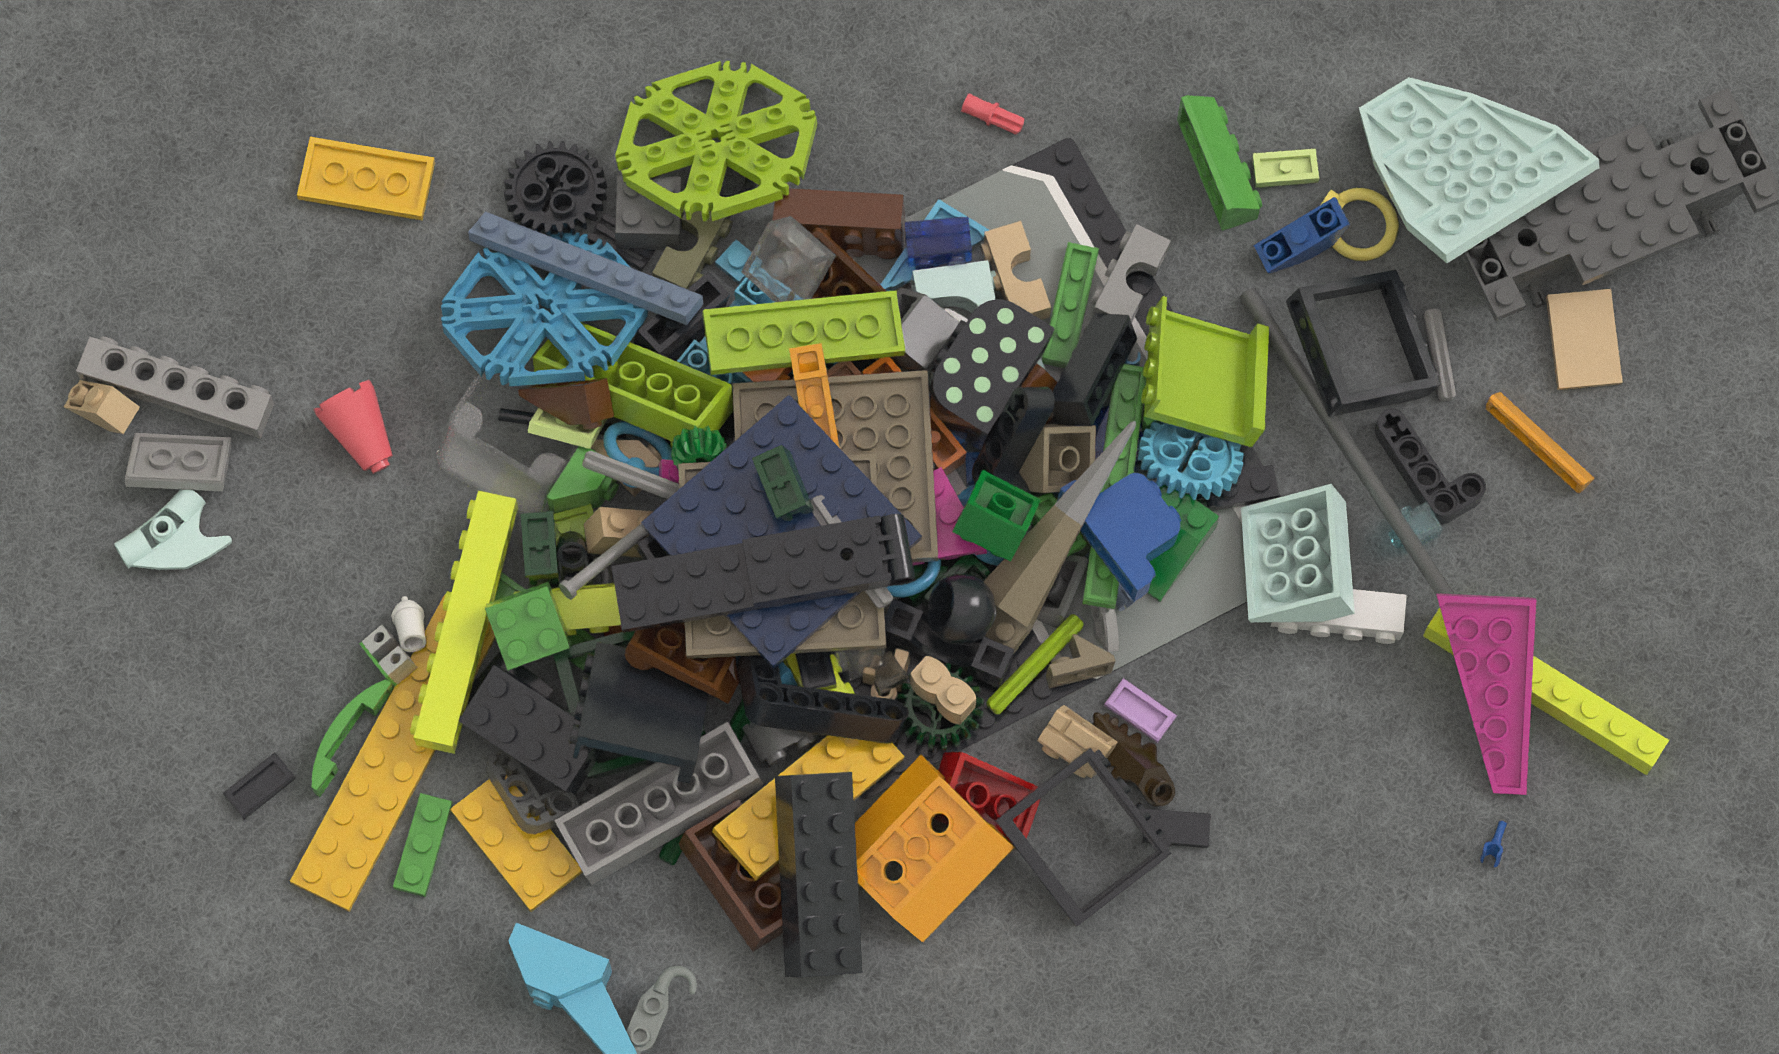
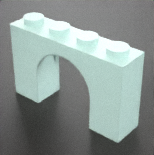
[910,260,996,387]

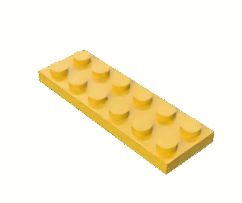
[712,735,905,881]

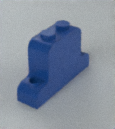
[1057,473,1181,602]

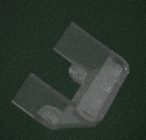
[436,373,579,519]

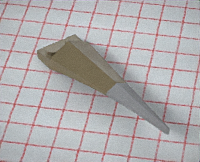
[984,421,1136,653]

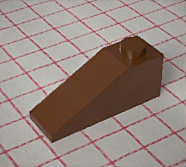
[518,378,614,429]

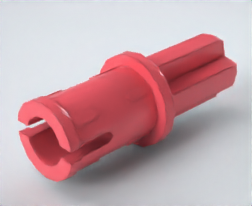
[961,93,1024,134]

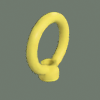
[1321,188,1399,261]

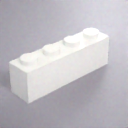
[1271,589,1406,644]

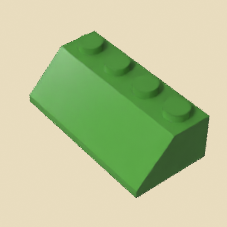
[1177,95,1262,231]

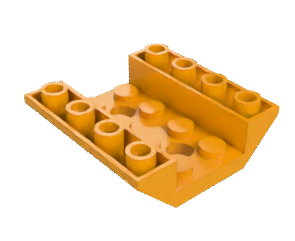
[855,755,1015,942]

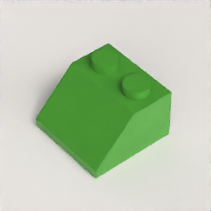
[547,446,619,514]

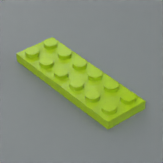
[702,291,905,375]

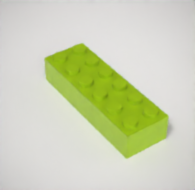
[533,322,734,442]

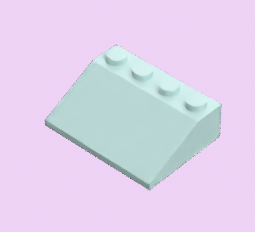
[1241,484,1355,623]

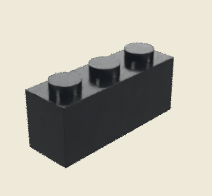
[634,272,730,357]

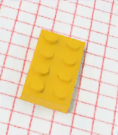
[297,137,435,221]
[450,775,583,912]

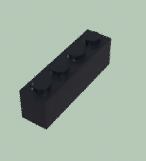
[1052,313,1137,426]

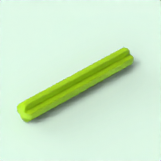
[986,614,1084,715]

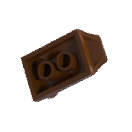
[625,622,740,704]

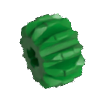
[671,425,727,471]

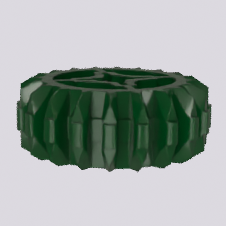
[896,663,984,751]

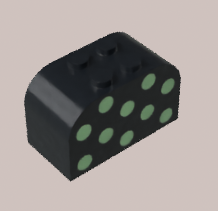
[929,299,1055,451]

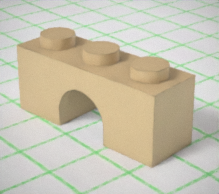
[980,221,1051,320]

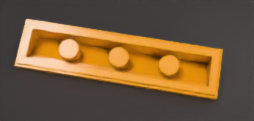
[1486,392,1594,493]

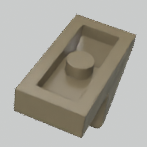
[1046,634,1115,688]

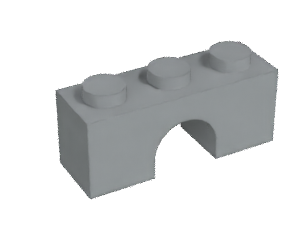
[1091,224,1171,322]

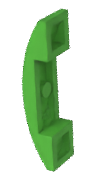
[311,679,393,797]

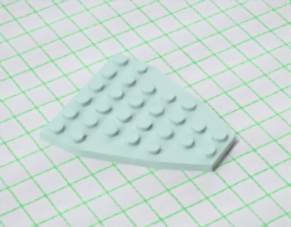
[1359,77,1599,263]

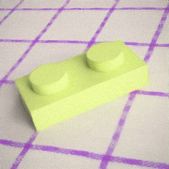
[1252,149,1319,188]

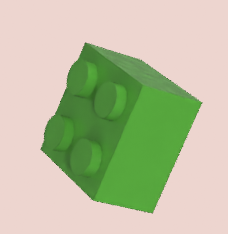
[485,582,571,670]

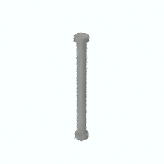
[559,524,649,600]

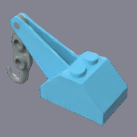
[508,923,697,1054]

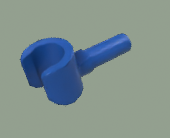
[1480,821,1507,867]

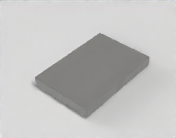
[125,433,231,491]

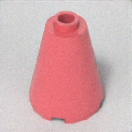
[314,380,393,474]

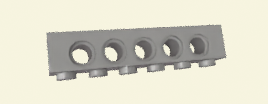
[76,336,274,439]

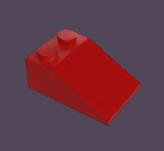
[933,752,1041,842]

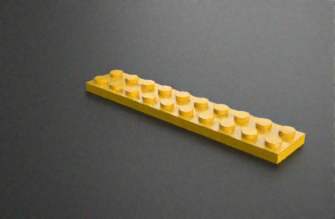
[290,595,496,912]

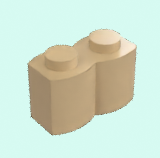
[910,656,976,725]

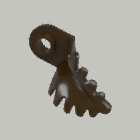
[1092,712,1175,806]

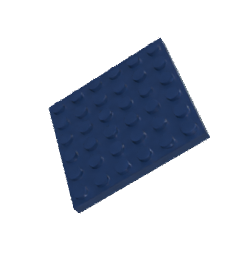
[641,395,922,669]

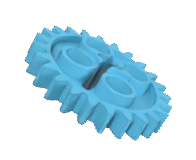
[1138,422,1244,500]

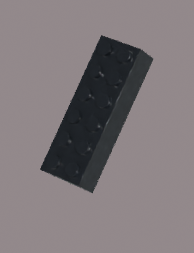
[775,772,863,978]

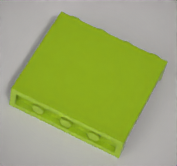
[1141,296,1269,447]

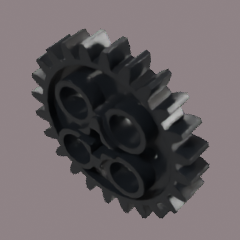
[504,141,607,239]

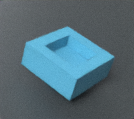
[715,240,760,284]

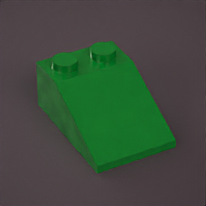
[1147,485,1219,602]

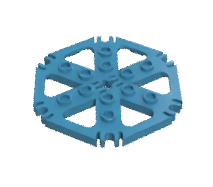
[441,232,649,387]

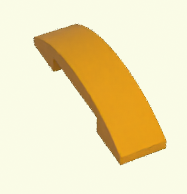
[789,343,840,448]

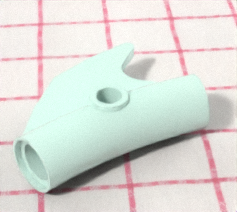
[114,489,232,570]

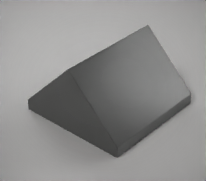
[1037,555,1089,628]

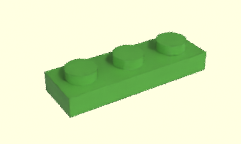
[393,793,453,897]

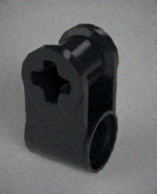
[557,531,593,585]

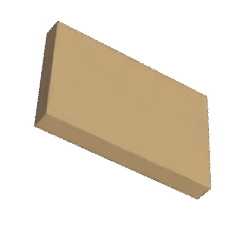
[1546,289,1623,390]

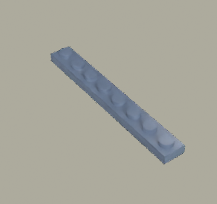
[468,212,703,325]

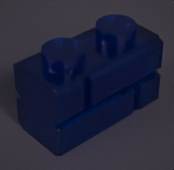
[904,216,972,270]

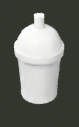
[391,596,426,652]

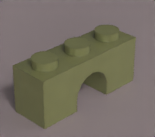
[652,211,733,289]

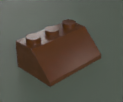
[780,228,886,299]

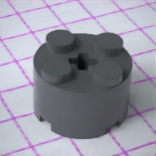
[742,724,818,768]

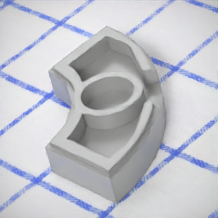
[1084,566,1119,652]

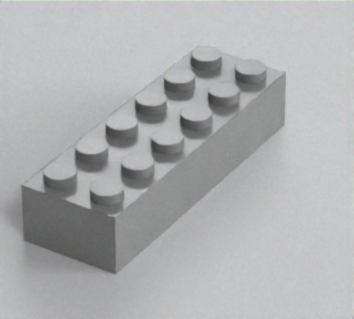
[554,722,764,885]

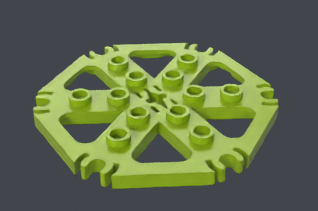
[615,61,817,222]

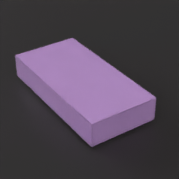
[1104,678,1177,743]

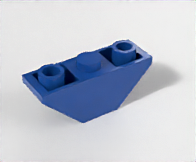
[1254,197,1350,273]

